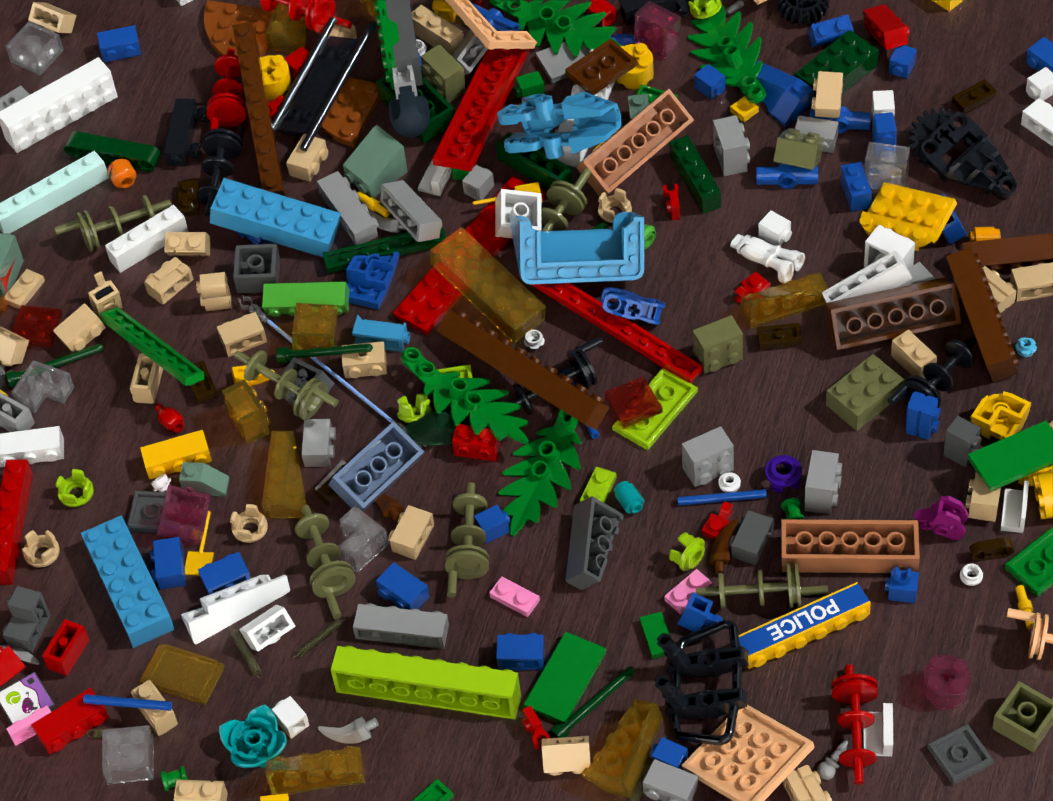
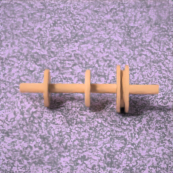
[1007,608,1053,660]

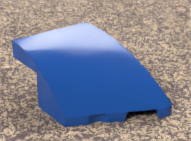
[346,252,400,310]

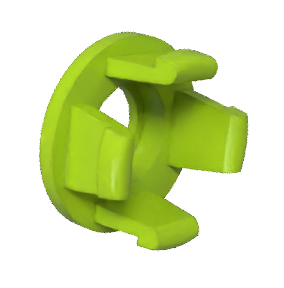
[688,0,722,19]
[397,394,433,423]
[56,469,94,507]
[669,532,705,572]

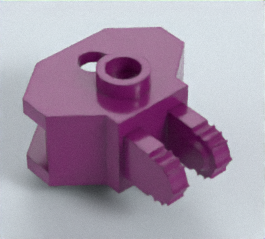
[914,496,969,540]

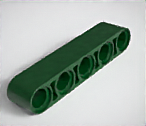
[64,131,161,172]

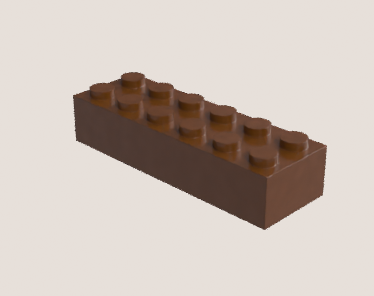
[946,247,1019,383]
[825,277,961,350]

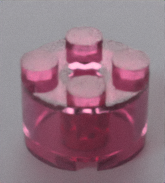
[922,655,971,710]

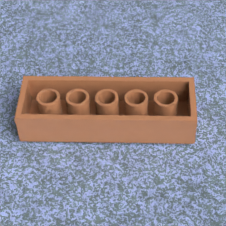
[575,89,694,196]
[781,520,920,573]

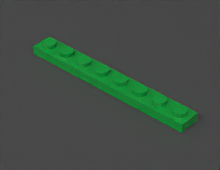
[100,307,204,386]

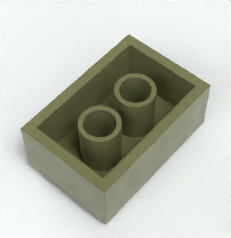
[826,354,904,431]

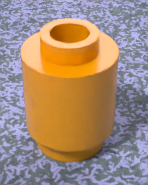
[969,227,1001,242]

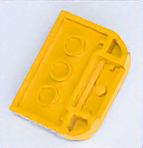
[859,182,957,251]

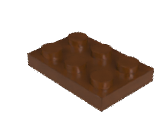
[565,39,637,95]

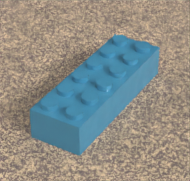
[210,178,341,257]
[81,515,175,648]

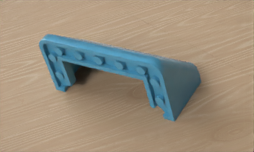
[510,212,644,284]

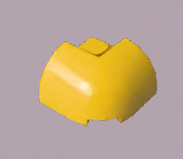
[971,391,1031,440]

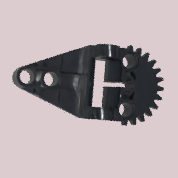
[907,107,1017,200]

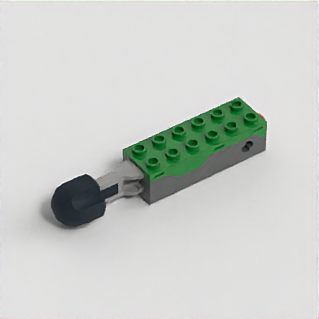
[374,0,430,138]

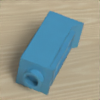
[352,315,410,352]

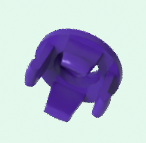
[765,455,802,494]

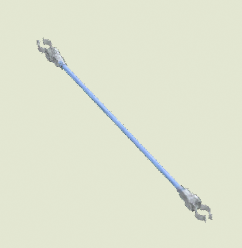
[238,296,426,449]

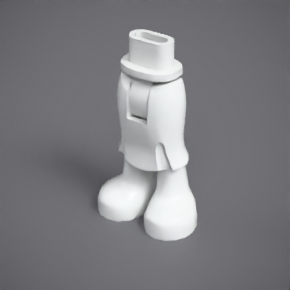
[730,234,805,285]

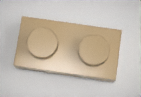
[3,269,45,310]

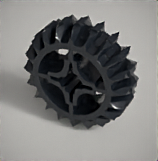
[777,0,829,26]

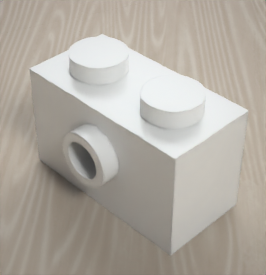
[239,605,295,651]

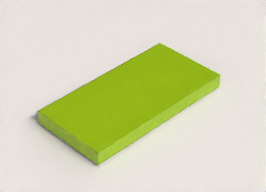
[612,368,698,450]

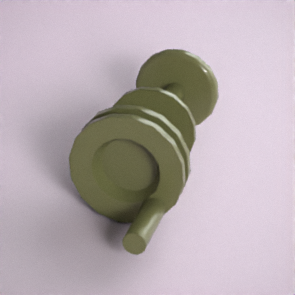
[541,168,591,231]
[54,195,172,252]
[234,350,339,420]
[445,482,490,598]
[295,505,356,619]
[696,563,828,609]

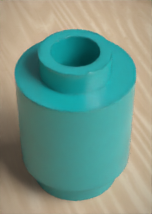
[614,481,645,514]

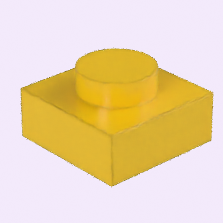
[730,96,759,122]

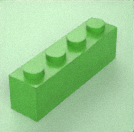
[262,282,350,317]

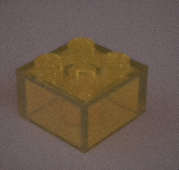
[292,303,339,350]
[222,379,271,445]

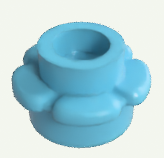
[1015,337,1037,357]

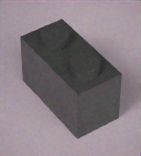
[943,416,982,468]
[729,510,773,566]

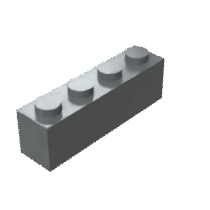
[565,496,624,590]

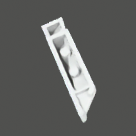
[181,575,290,644]

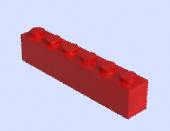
[0,460,33,585]

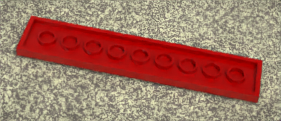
[433,49,531,171]
[393,176,546,335]

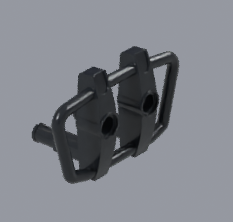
[655,620,749,745]

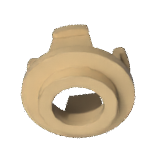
[598,188,632,223]
[230,504,268,543]
[22,530,60,567]

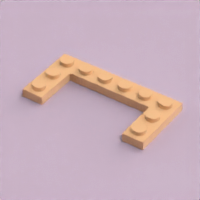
[445,0,537,50]

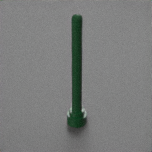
[5,344,104,388]
[276,344,373,364]
[549,666,635,738]

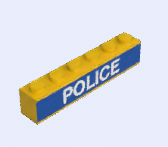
[739,582,871,670]

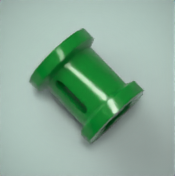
[781,498,805,520]
[161,766,188,792]

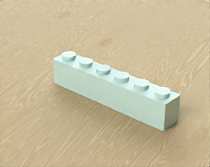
[0,151,109,234]

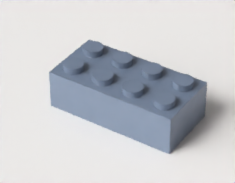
[329,421,424,516]

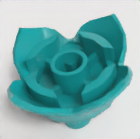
[219,704,287,768]

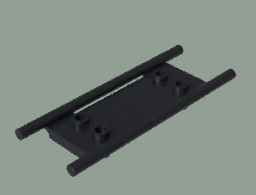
[272,17,377,152]

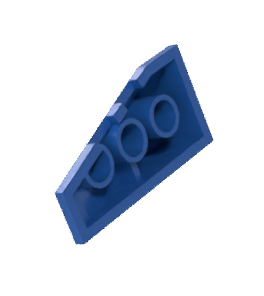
[755,61,814,127]

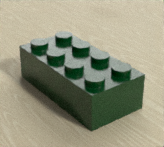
[795,30,879,97]
[376,76,455,143]

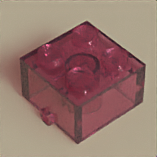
[634,1,681,59]
[157,485,211,545]

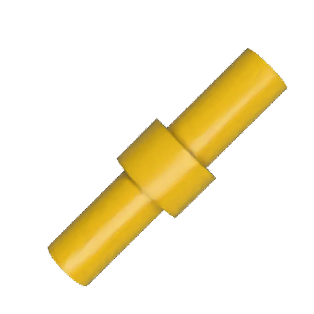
[357,191,390,218]
[1015,585,1034,629]

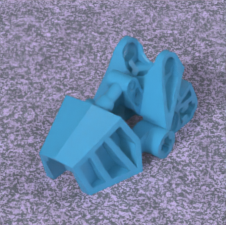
[497,92,622,159]

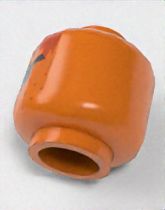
[107,159,137,188]

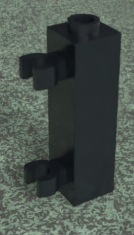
[619,0,692,30]
[164,98,209,166]

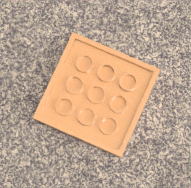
[681,705,815,801]

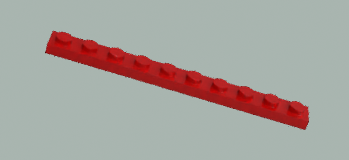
[519,276,703,383]

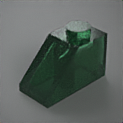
[406,412,455,445]

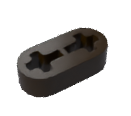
[969,538,1014,561]

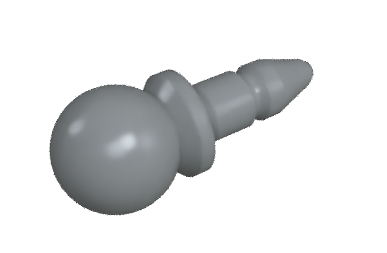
[816,740,849,780]

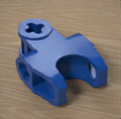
[600,287,666,325]

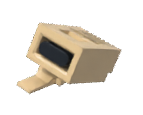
[88,271,123,319]

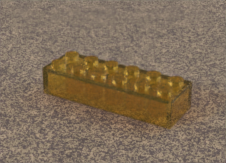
[430,227,546,343]

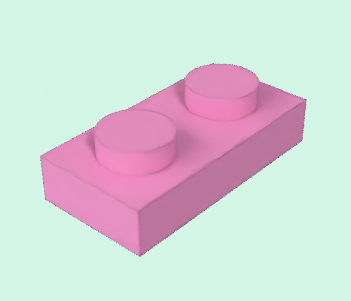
[664,569,713,614]
[489,577,540,617]
[6,705,51,746]

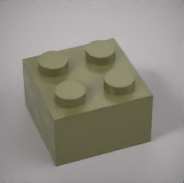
[420,44,466,103]
[773,128,825,170]
[693,315,743,374]
[992,681,1053,753]

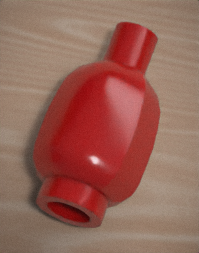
[155,403,184,432]

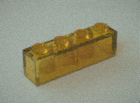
[265,3,307,53]
[741,272,829,329]
[262,431,306,518]
[581,699,663,798]
[265,746,366,795]

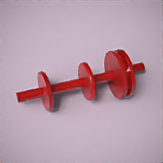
[260,0,352,33]
[207,48,247,130]
[831,664,878,785]

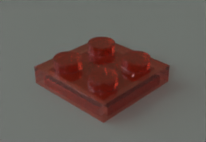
[12,305,63,347]
[605,376,663,429]

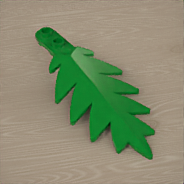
[489,0,621,58]
[688,5,766,104]
[400,347,529,444]
[498,409,582,536]

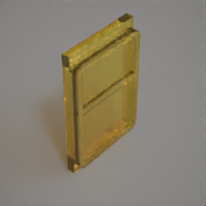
[140,644,225,705]

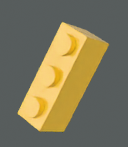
[140,430,212,480]

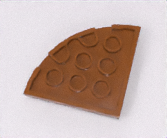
[204,0,281,57]
[309,68,380,147]

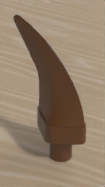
[375,494,404,522]
[709,518,739,575]

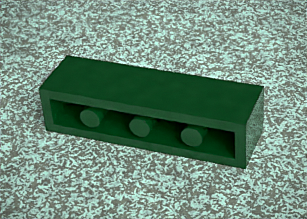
[496,132,573,189]
[669,135,721,214]

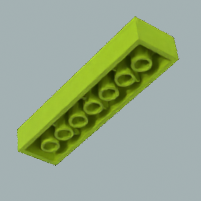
[331,646,521,720]

